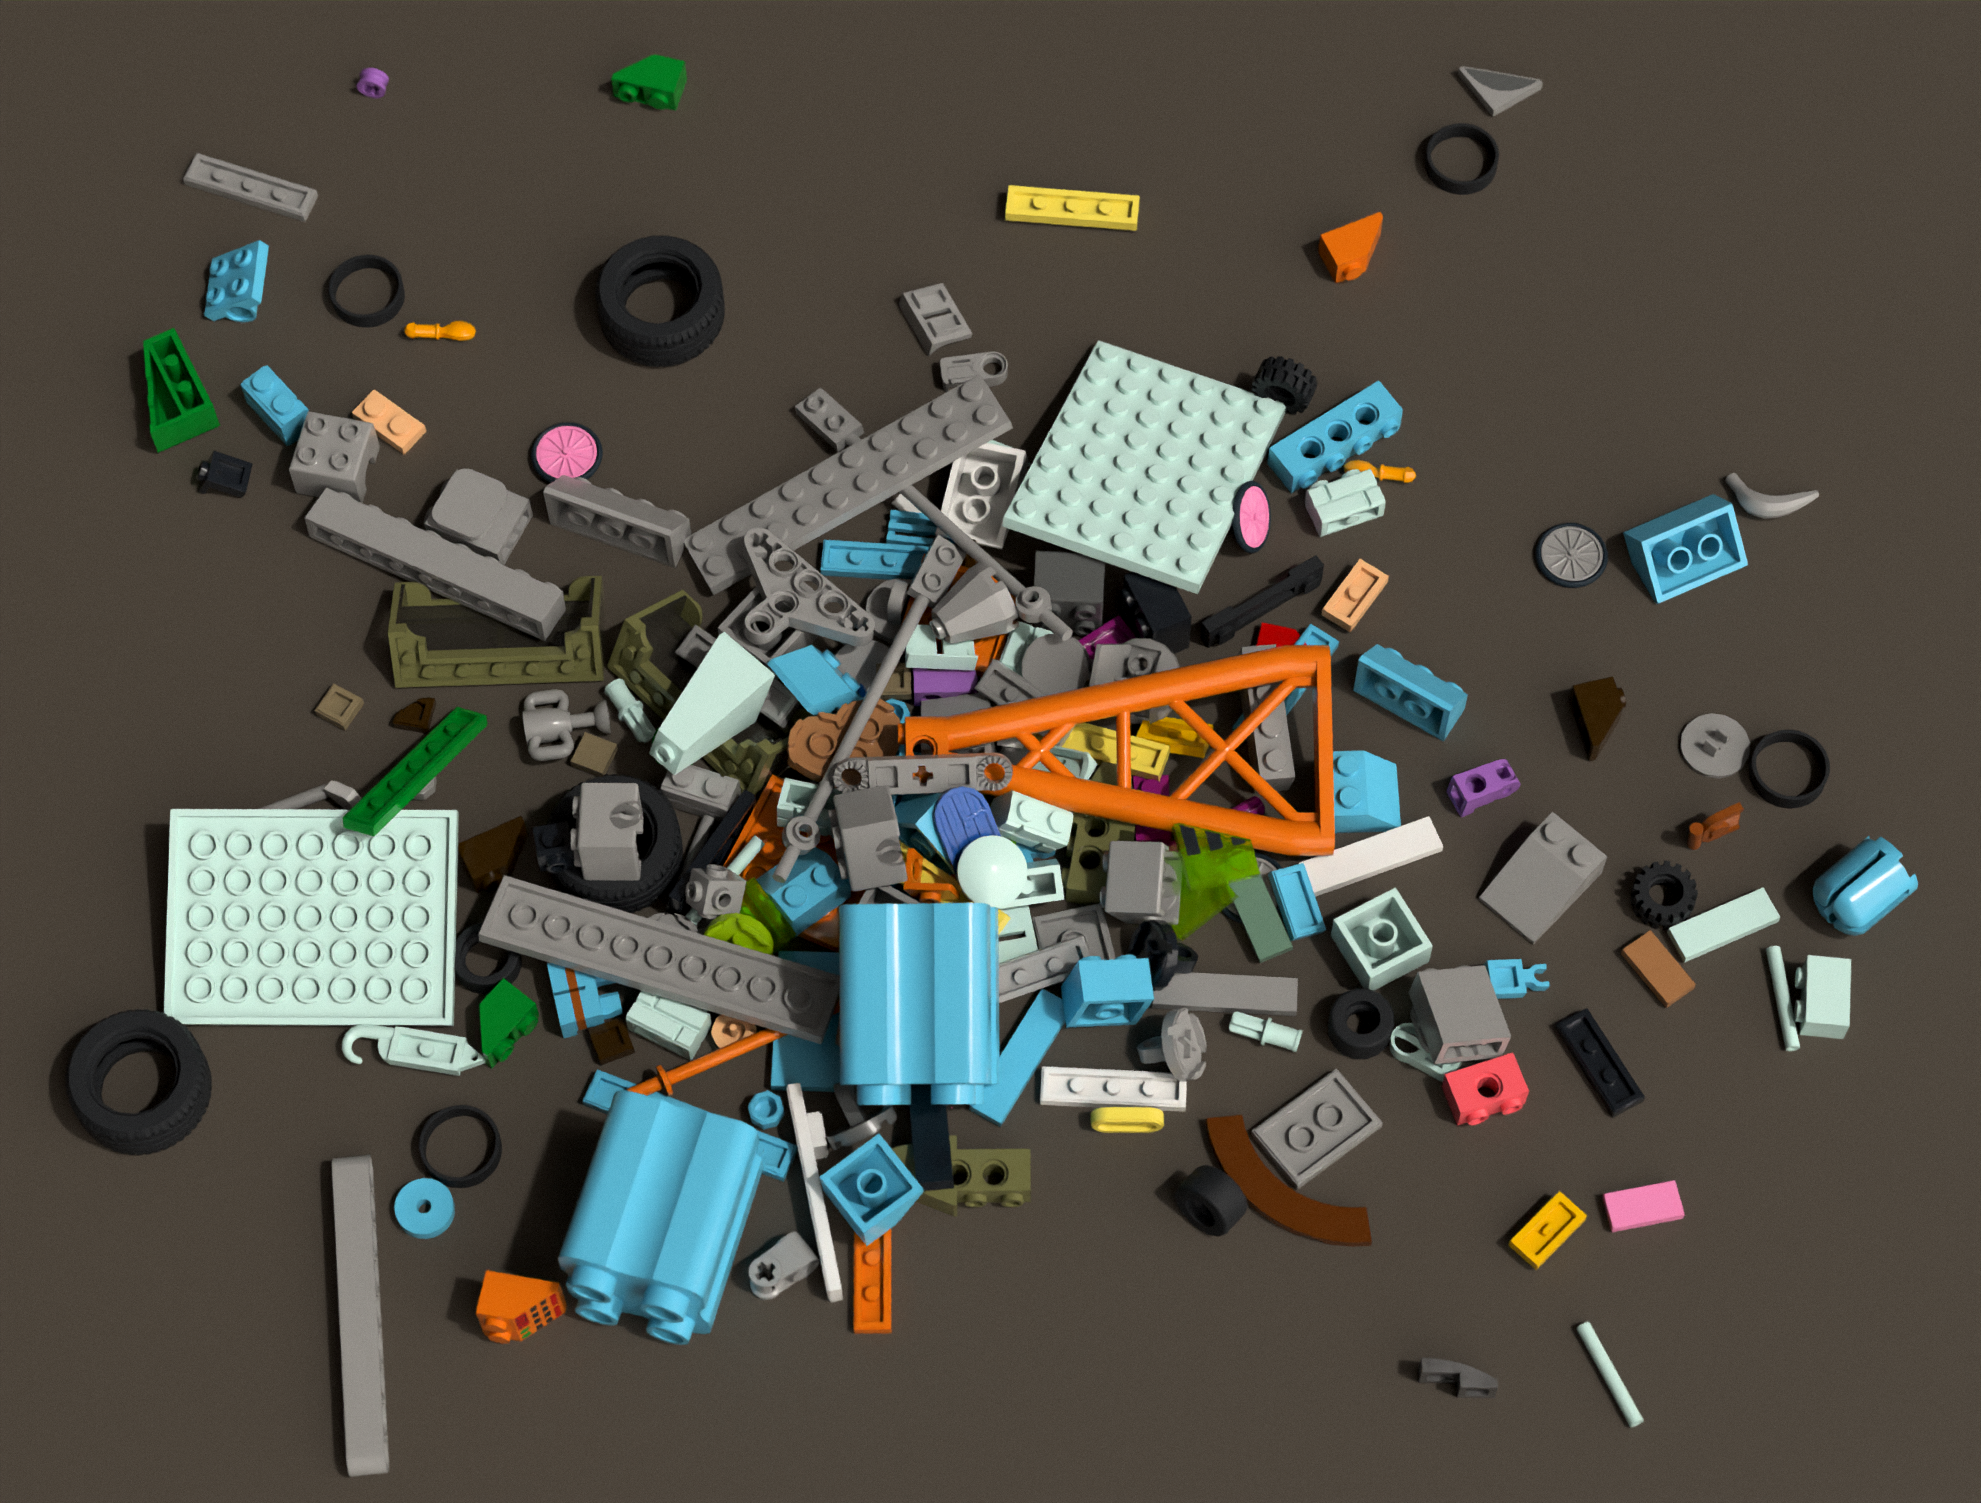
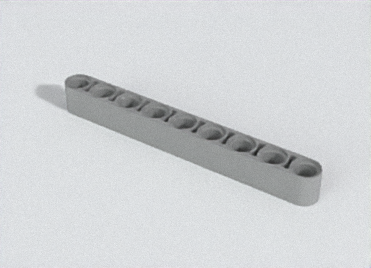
[332,1154,389,1477]

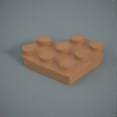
[787,696,901,788]

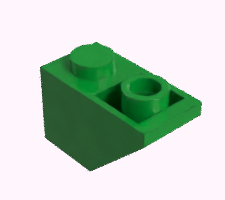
[611,54,687,111]
[479,978,540,1069]

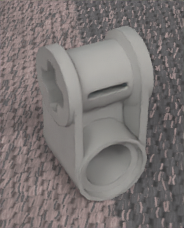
[749,1232,820,1300]

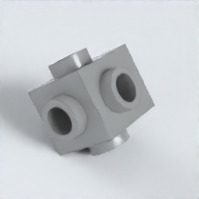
[685,864,746,919]

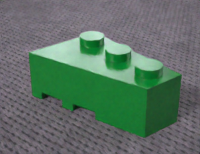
[143,328,220,453]

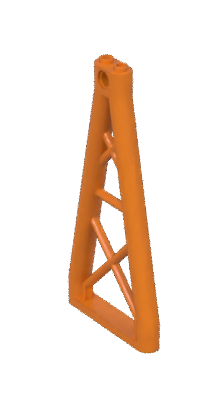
[897,645,1335,856]

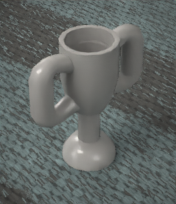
[523,689,611,761]

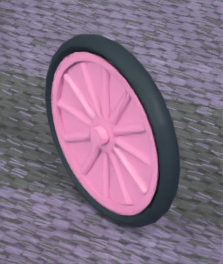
[531,422,603,483]
[1232,481,1271,553]

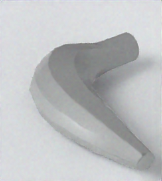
[1725,473,1819,519]

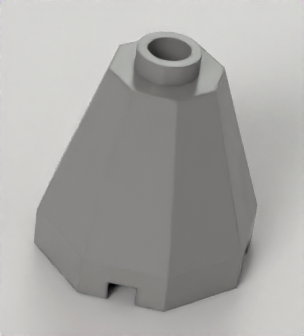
[929,562,1019,644]

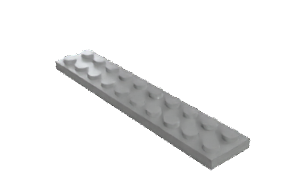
[684,374,1013,595]
[478,875,840,1044]

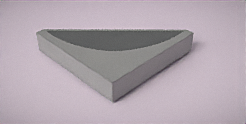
[1458,66,1543,117]

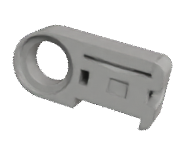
[940,351,1008,392]

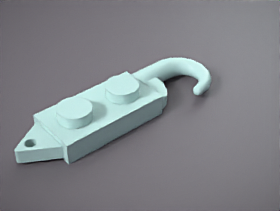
[342,1024,486,1076]

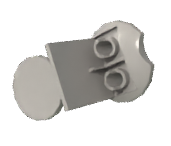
[1022,634,1180,724]

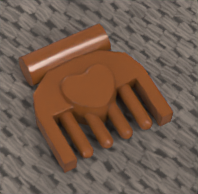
[1687,802,1744,850]

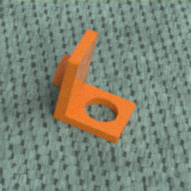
[903,848,960,904]

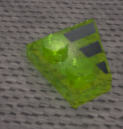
[1172,823,1260,893]

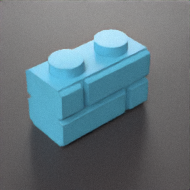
[240,365,309,446]

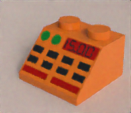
[476,1270,567,1344]

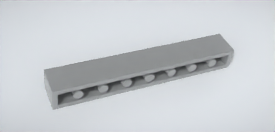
[305,488,566,641]

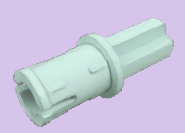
[604,679,656,743]
[1229,1012,1303,1052]

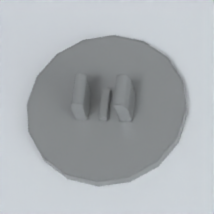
[1680,713,1750,779]

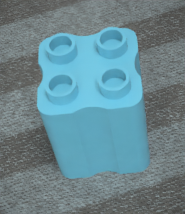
[839,903,1000,1105]
[558,1090,764,1345]

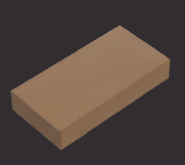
[1621,930,1696,1008]

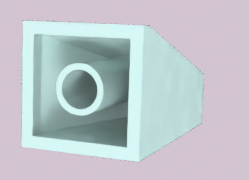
[649,632,775,775]

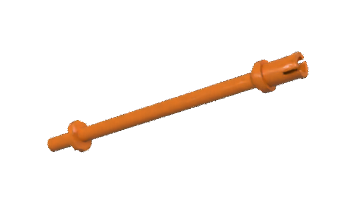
[626,997,840,1096]

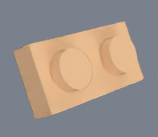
[352,389,426,455]
[1322,559,1389,633]

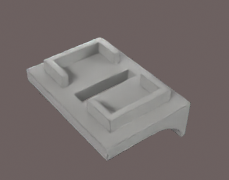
[899,283,972,356]

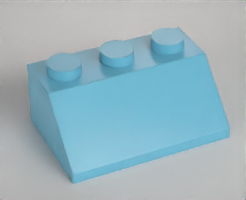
[1623,494,1748,604]
[1353,644,1468,742]

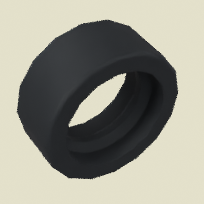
[454,923,522,995]

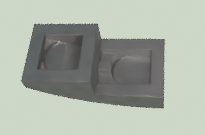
[1418,1358,1498,1398]

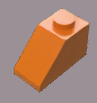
[1318,212,1383,283]

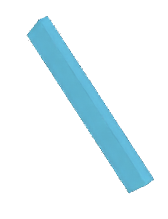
[582,1069,798,1182]

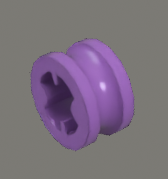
[357,68,389,98]

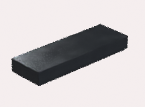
[1555,1008,1645,1118]

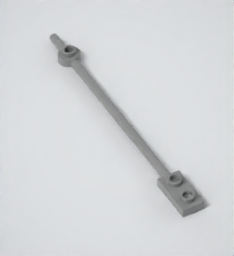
[795,387,1073,641]
[772,535,967,883]

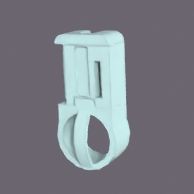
[1389,1023,1463,1082]

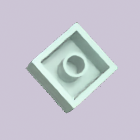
[1331,887,1433,991]

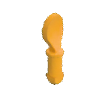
[404,321,476,340]
[1344,460,1416,483]

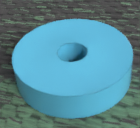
[394,1178,455,1239]

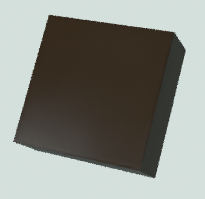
[588,1017,635,1065]

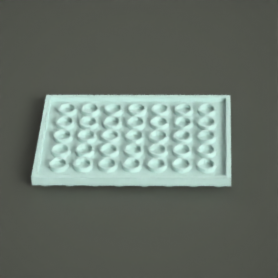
[1002,340,1286,594]
[164,809,459,1026]

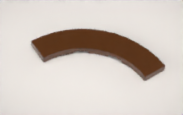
[1206,1114,1372,1247]

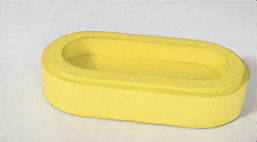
[1091,1107,1164,1133]

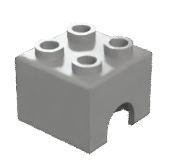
[289,411,380,503]
[571,783,644,881]
[828,785,907,892]
[1100,841,1183,925]

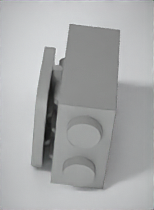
[424,468,533,565]
[1409,965,1511,1064]

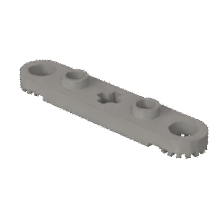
[833,753,1013,795]

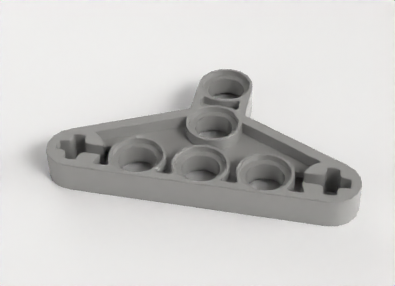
[743,527,875,647]

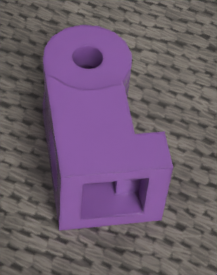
[913,668,978,706]
[1446,759,1521,818]

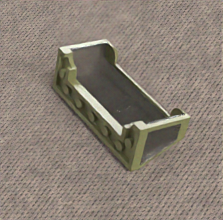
[388,576,605,688]
[607,590,814,798]

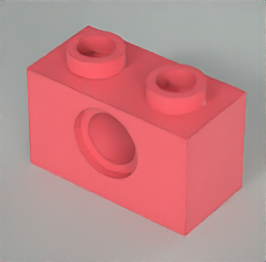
[1442,1053,1529,1126]

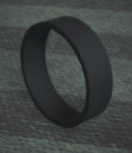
[1425,123,1499,195]
[329,255,405,328]
[1749,730,1830,809]
[419,1105,502,1188]

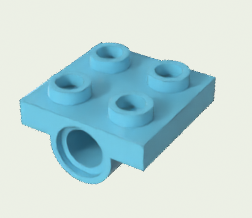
[204,240,269,322]

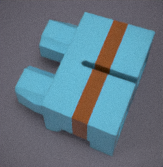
[547,963,623,1038]

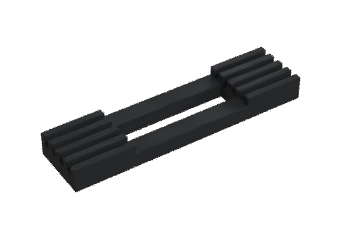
[1201,555,1324,648]

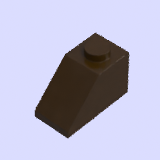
[1569,676,1626,762]
[458,816,528,894]

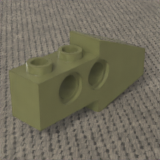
[1062,762,1135,905]
[891,1135,1031,1217]

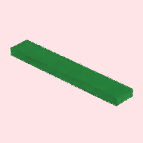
[342,707,487,837]

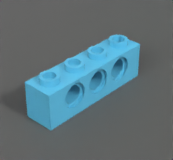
[1267,380,1403,493]

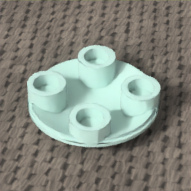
[957,835,1027,907]

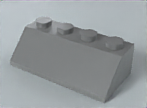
[543,475,691,568]

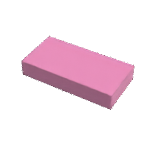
[1602,1180,1685,1232]

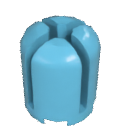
[1813,836,1918,936]

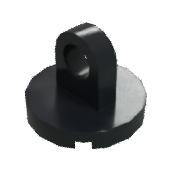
[1128,919,1199,991]

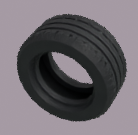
[595,236,725,367]
[547,774,683,913]
[65,1009,212,1155]

